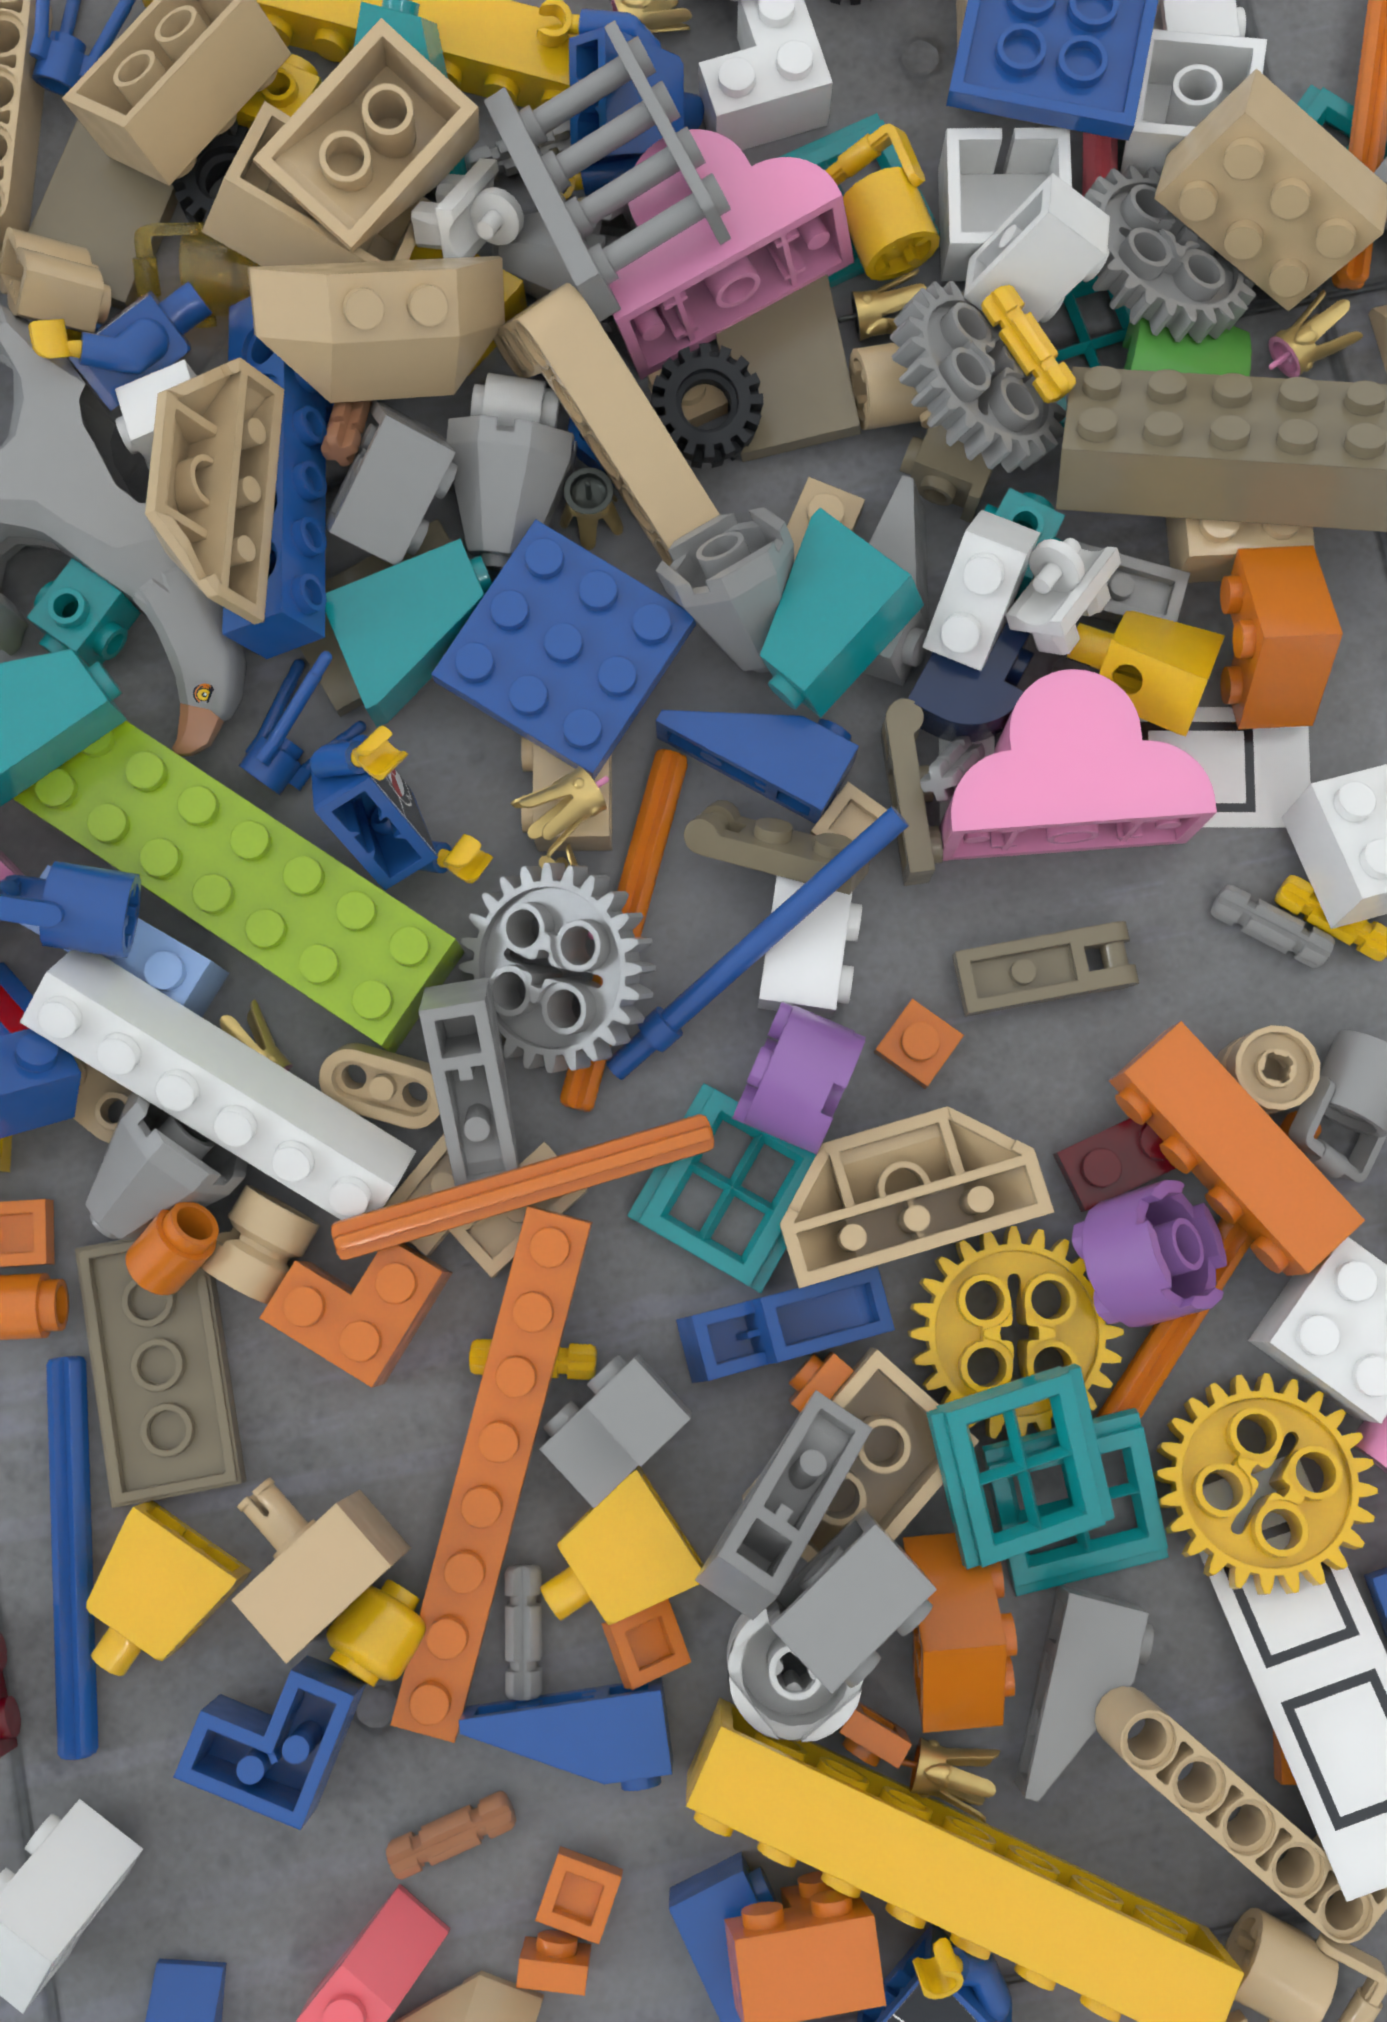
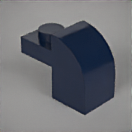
[908,622,1034,742]

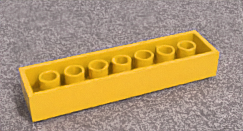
[686,1698,1244,2022]

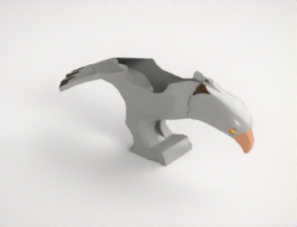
[0,303,247,757]

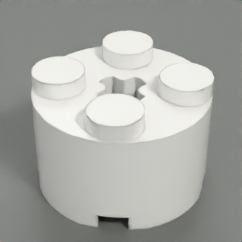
[727,1609,863,1742]

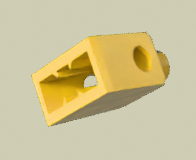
[1066,611,1225,737]
[540,1466,704,1625]
[86,1500,252,1676]

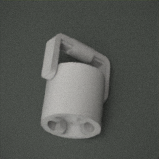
[1289,1030,1387,1183]

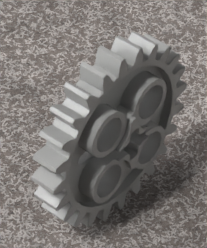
[1084,165,1256,343]
[890,281,1066,473]
[459,863,656,1073]

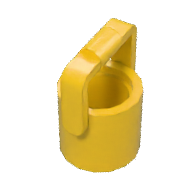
[825,124,940,281]

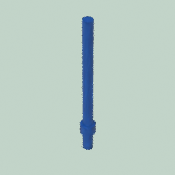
[606,806,909,1080]

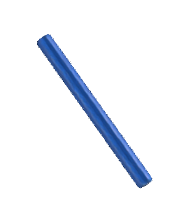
[46,1356,99,1760]

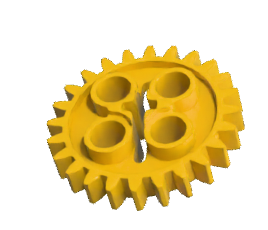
[908,1226,1124,1439]
[1153,1373,1378,1595]

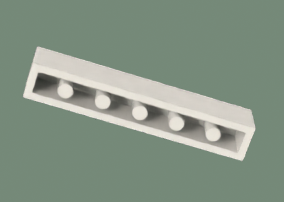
[20,950,416,1220]

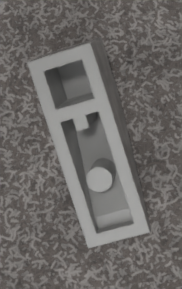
[863,475,929,686]
[419,977,520,1186]
[695,1390,873,1620]
[1014,1585,1154,1802]

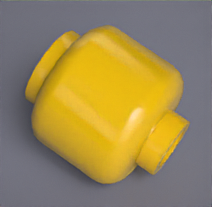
[326,1579,426,1688]

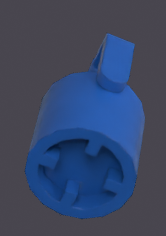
[0,861,141,958]

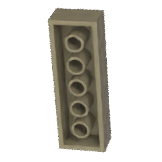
[1056,366,1387,532]

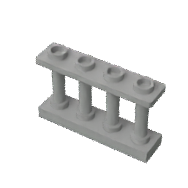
[484,20,731,322]

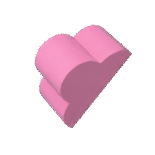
[609,129,854,380]
[939,669,1217,861]

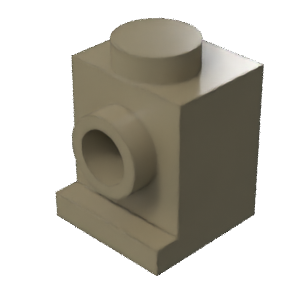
[900,425,994,523]

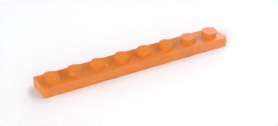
[390,1205,593,1743]

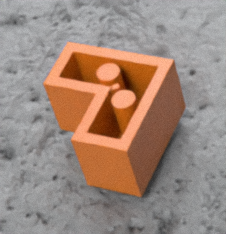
[1220,545,1343,730]
[259,1243,452,1388]
[903,1533,1017,1733]
[724,1871,886,2022]

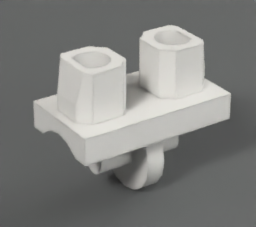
[411,158,524,258]
[1005,538,1121,655]

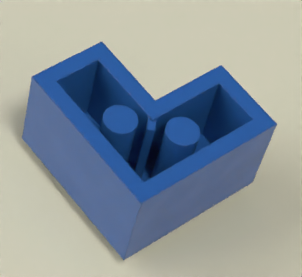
[173,1655,366,1830]

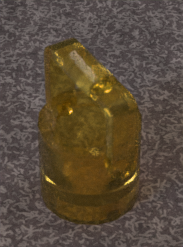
[132,222,260,328]

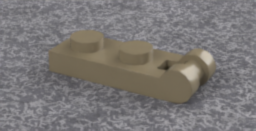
[881,698,943,886]
[684,800,870,895]
[952,921,1139,1017]

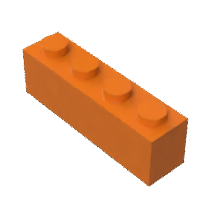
[1109,1021,1365,1276]

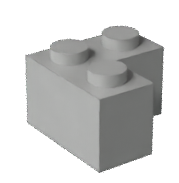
[326,400,458,565]
[539,1354,692,1508]

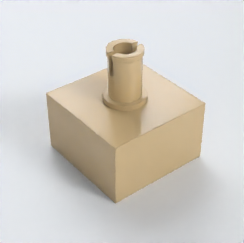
[232,1477,411,1664]

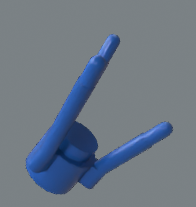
[29,0,136,96]
[238,651,366,795]

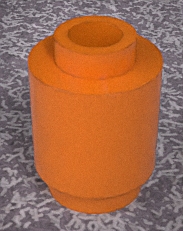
[125,1202,219,1295]
[0,1273,69,1340]

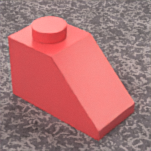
[296,1884,450,2022]

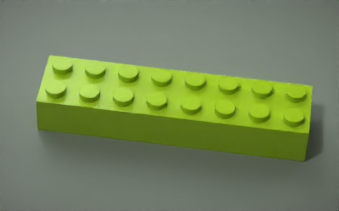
[12,721,465,1053]

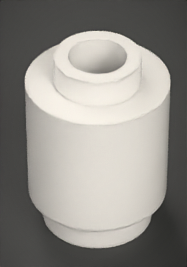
[470,373,560,428]

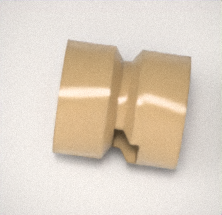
[1216,1025,1320,1115]
[201,1184,321,1305]

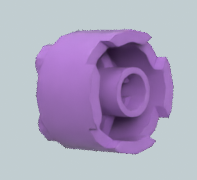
[732,1001,866,1154]
[1072,1180,1227,1327]

